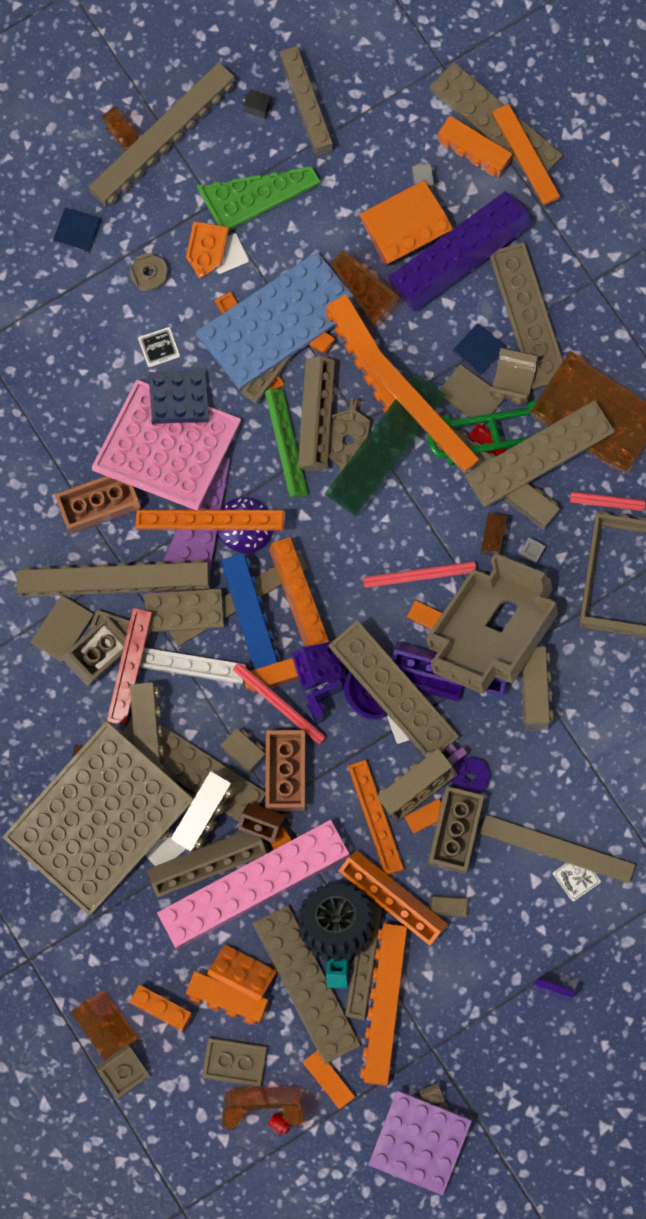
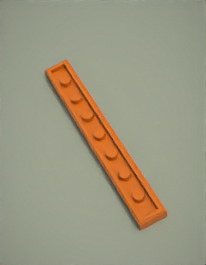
[363,350,479,473]
[135,510,285,531]

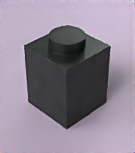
[242,89,271,119]

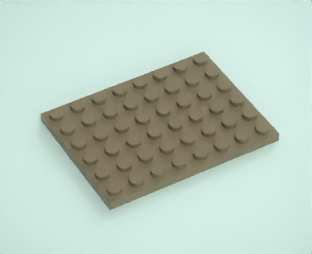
[2,721,194,916]

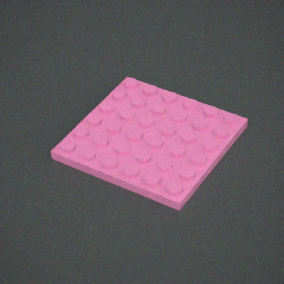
[92,380,241,511]

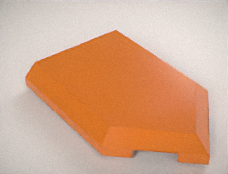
[186,221,229,279]

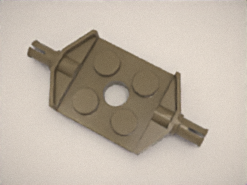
[328,398,370,480]

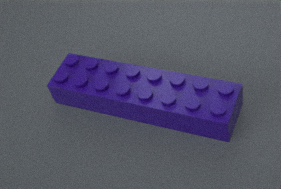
[388,191,531,312]

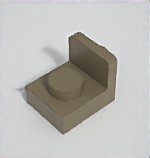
[419,1083,448,1110]

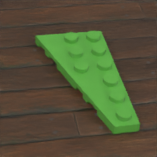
[196,166,320,230]

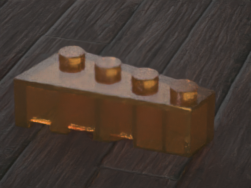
[330,250,400,330]

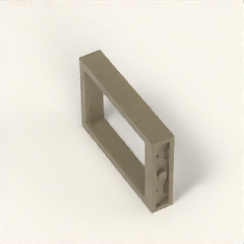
[578,512,646,638]

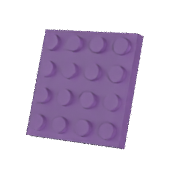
[368,1089,472,1195]

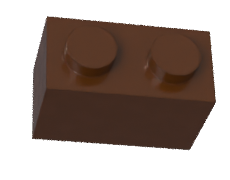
[480,512,507,557]
[238,802,285,843]

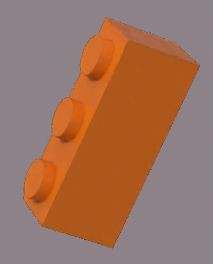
[130,985,192,1032]

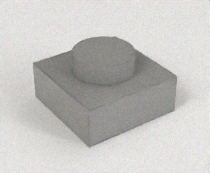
[519,537,545,564]

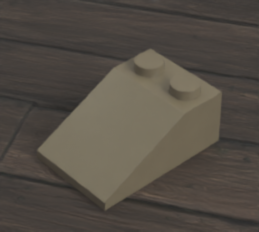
[62,617,126,687]

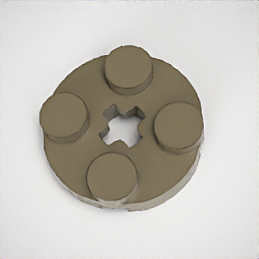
[130,253,168,291]

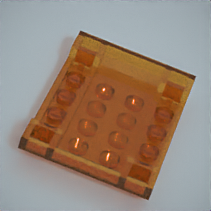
[530,351,646,474]

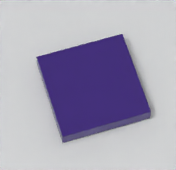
[532,978,575,1002]

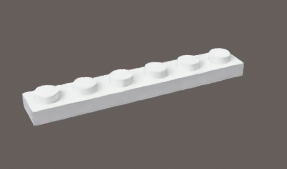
[140,648,246,685]

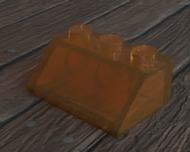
[70,991,138,1061]

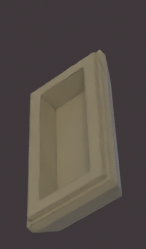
[429,895,469,917]

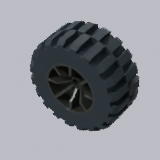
[298,883,375,962]

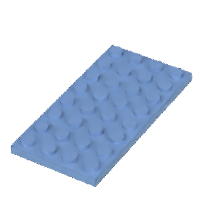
[196,252,361,390]

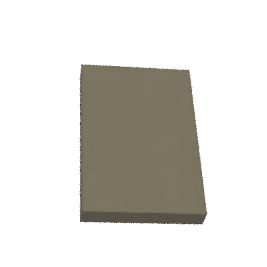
[437,364,504,426]
[30,595,94,663]
[202,1038,267,1087]

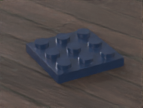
[148,371,209,424]

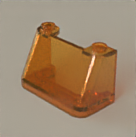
[222,1086,304,1130]

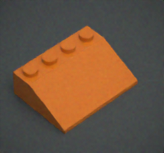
[358,180,453,264]

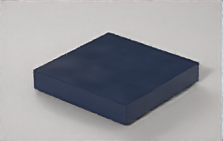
[53,208,100,253]
[453,323,506,375]

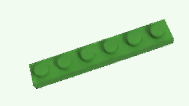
[265,389,308,498]

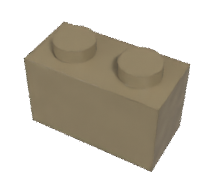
[221,728,266,774]

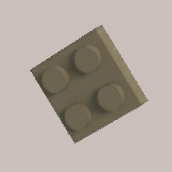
[95,1044,150,1099]

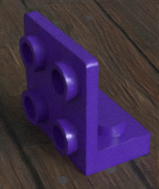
[292,642,345,690]
[306,680,342,725]

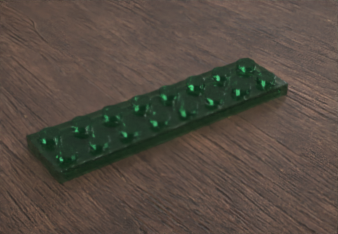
[324,373,446,517]

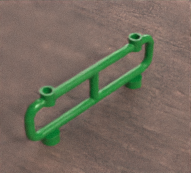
[427,401,559,466]

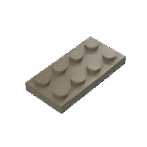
[144,589,224,633]

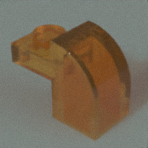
[101,106,139,151]

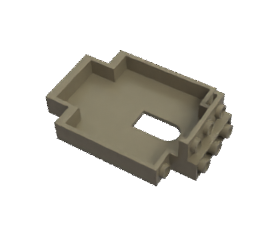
[426,554,558,694]

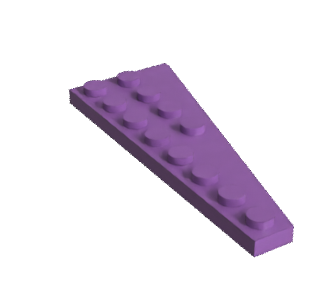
[149,458,230,593]

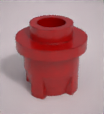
[267,1112,292,1136]

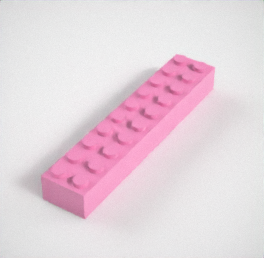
[157,820,349,950]

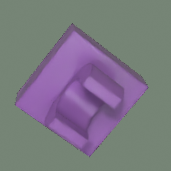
[445,744,467,767]

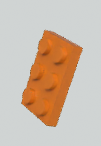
[207,944,277,1001]

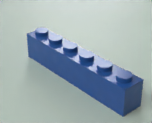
[221,553,279,670]

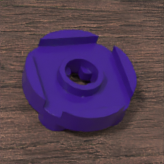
[451,757,490,794]

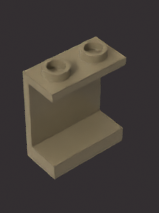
[490,348,538,405]

